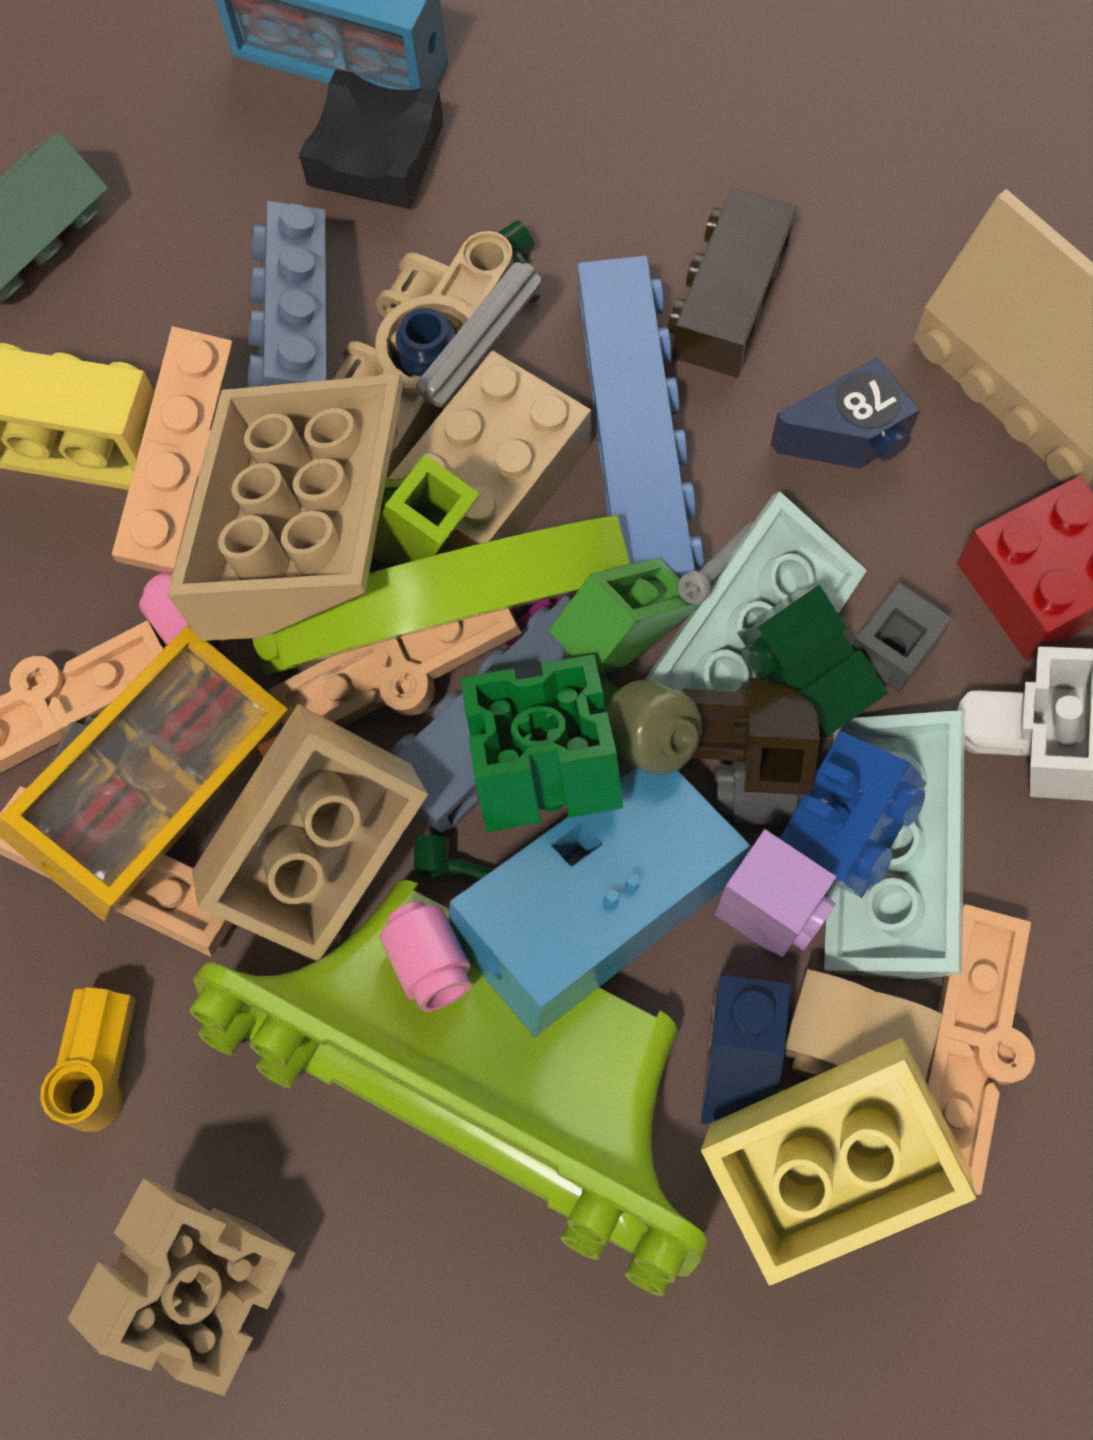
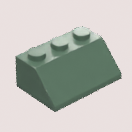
[0,132,108,303]

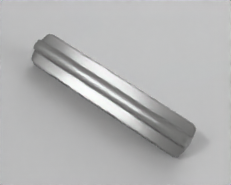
[416,262,542,408]

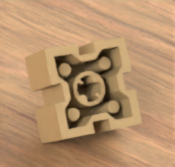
[67,1178,295,1396]

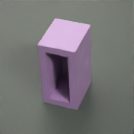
[715,829,836,960]

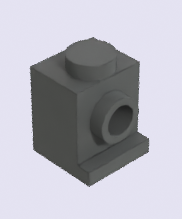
[852,583,953,693]

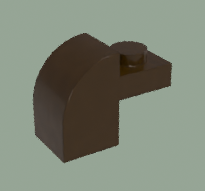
[682,678,820,796]

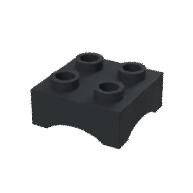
[299,69,444,209]

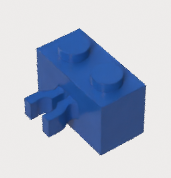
[779,731,927,898]

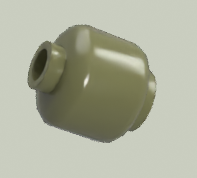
[605,680,702,775]

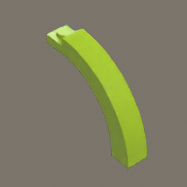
[372,454,480,565]
[253,515,631,676]

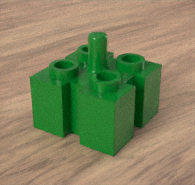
[461,654,623,832]

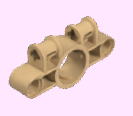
[332,231,513,478]

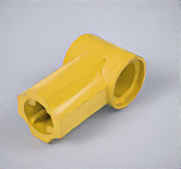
[40,987,136,1133]

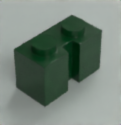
[737,584,888,737]

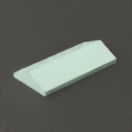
[645,491,867,763]
[824,710,965,980]

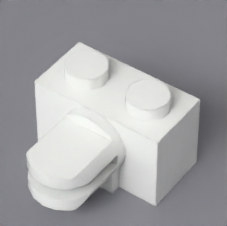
[957,647,1093,801]

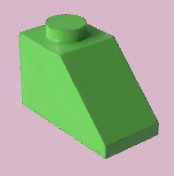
[548,558,700,675]

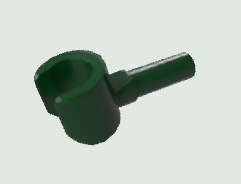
[498,220,540,303]
[414,835,494,882]

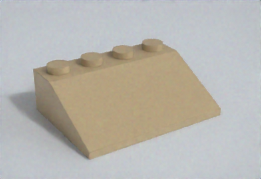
[913,189,1093,488]
[167,373,404,641]

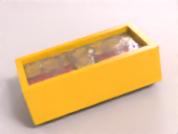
[0,625,288,921]

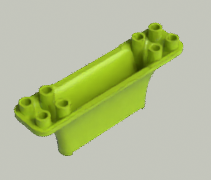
[189,880,708,1296]

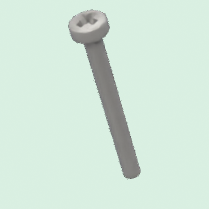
[677,521,754,604]

